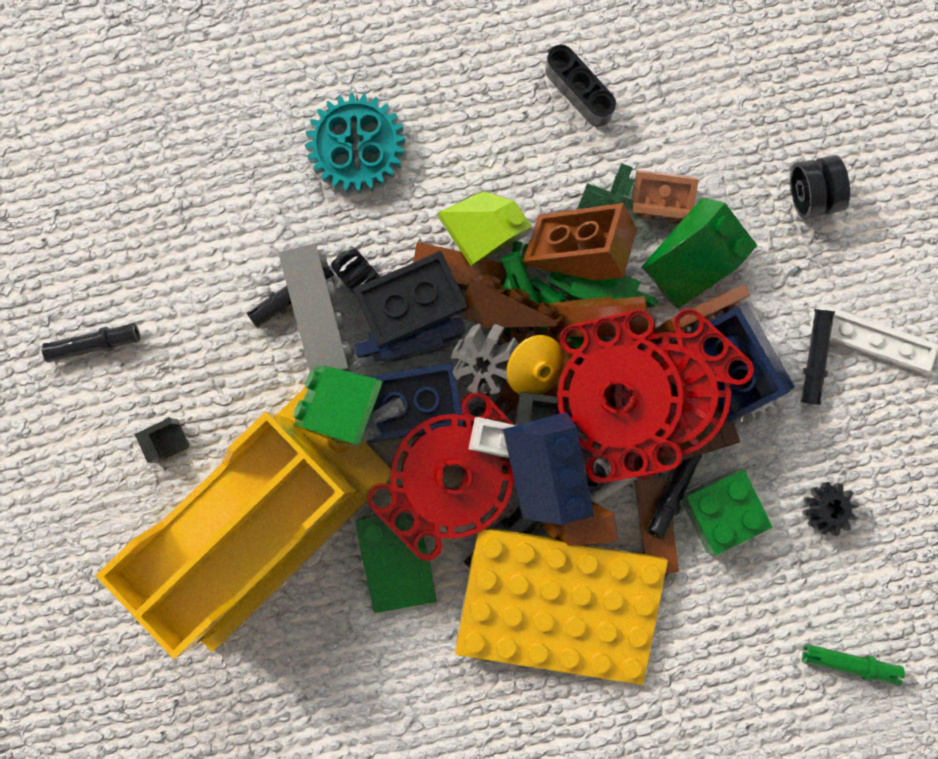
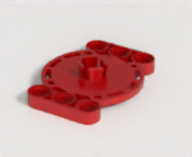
[609,309,754,480]
[557,310,684,483]
[367,393,514,561]

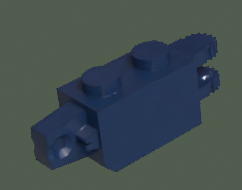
[354,317,466,363]

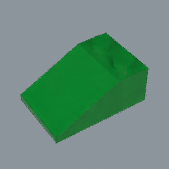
[641,197,758,308]
[293,366,383,446]
[355,512,437,613]

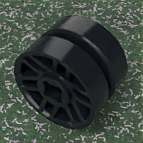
[790,155,850,219]

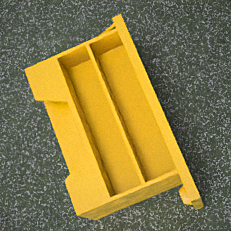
[95,387,391,659]

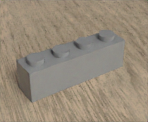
[278,243,352,372]

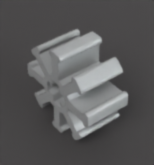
[451,324,519,394]

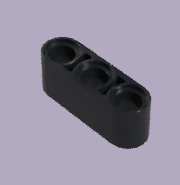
[545,44,616,127]

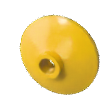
[507,335,564,395]

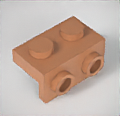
[630,169,699,223]

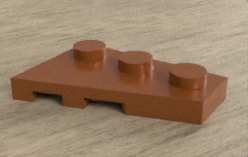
[650,284,750,344]

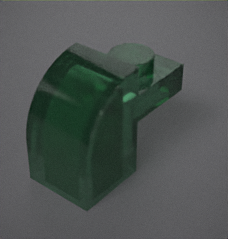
[577,163,635,211]

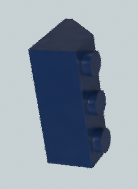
[689,303,795,422]
[502,412,594,525]

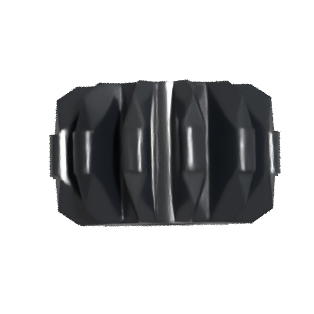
[331,246,380,296]
[802,482,860,536]

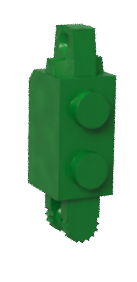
[547,271,659,325]

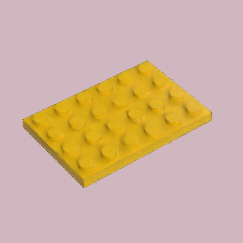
[454,527,668,685]

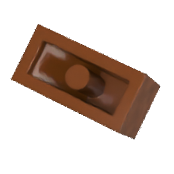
[544,501,618,545]

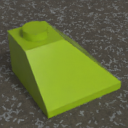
[437,191,532,266]

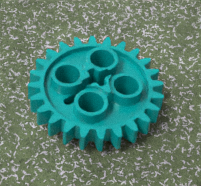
[305,93,406,194]

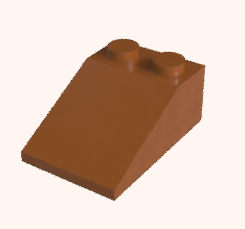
[523,203,637,280]

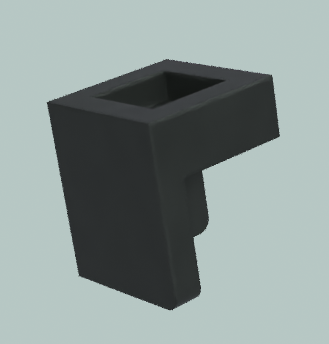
[515,392,558,425]
[135,418,190,463]

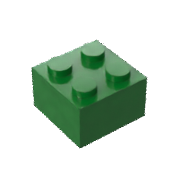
[681,469,773,556]

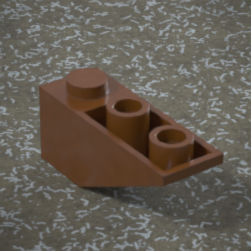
[458,274,565,328]

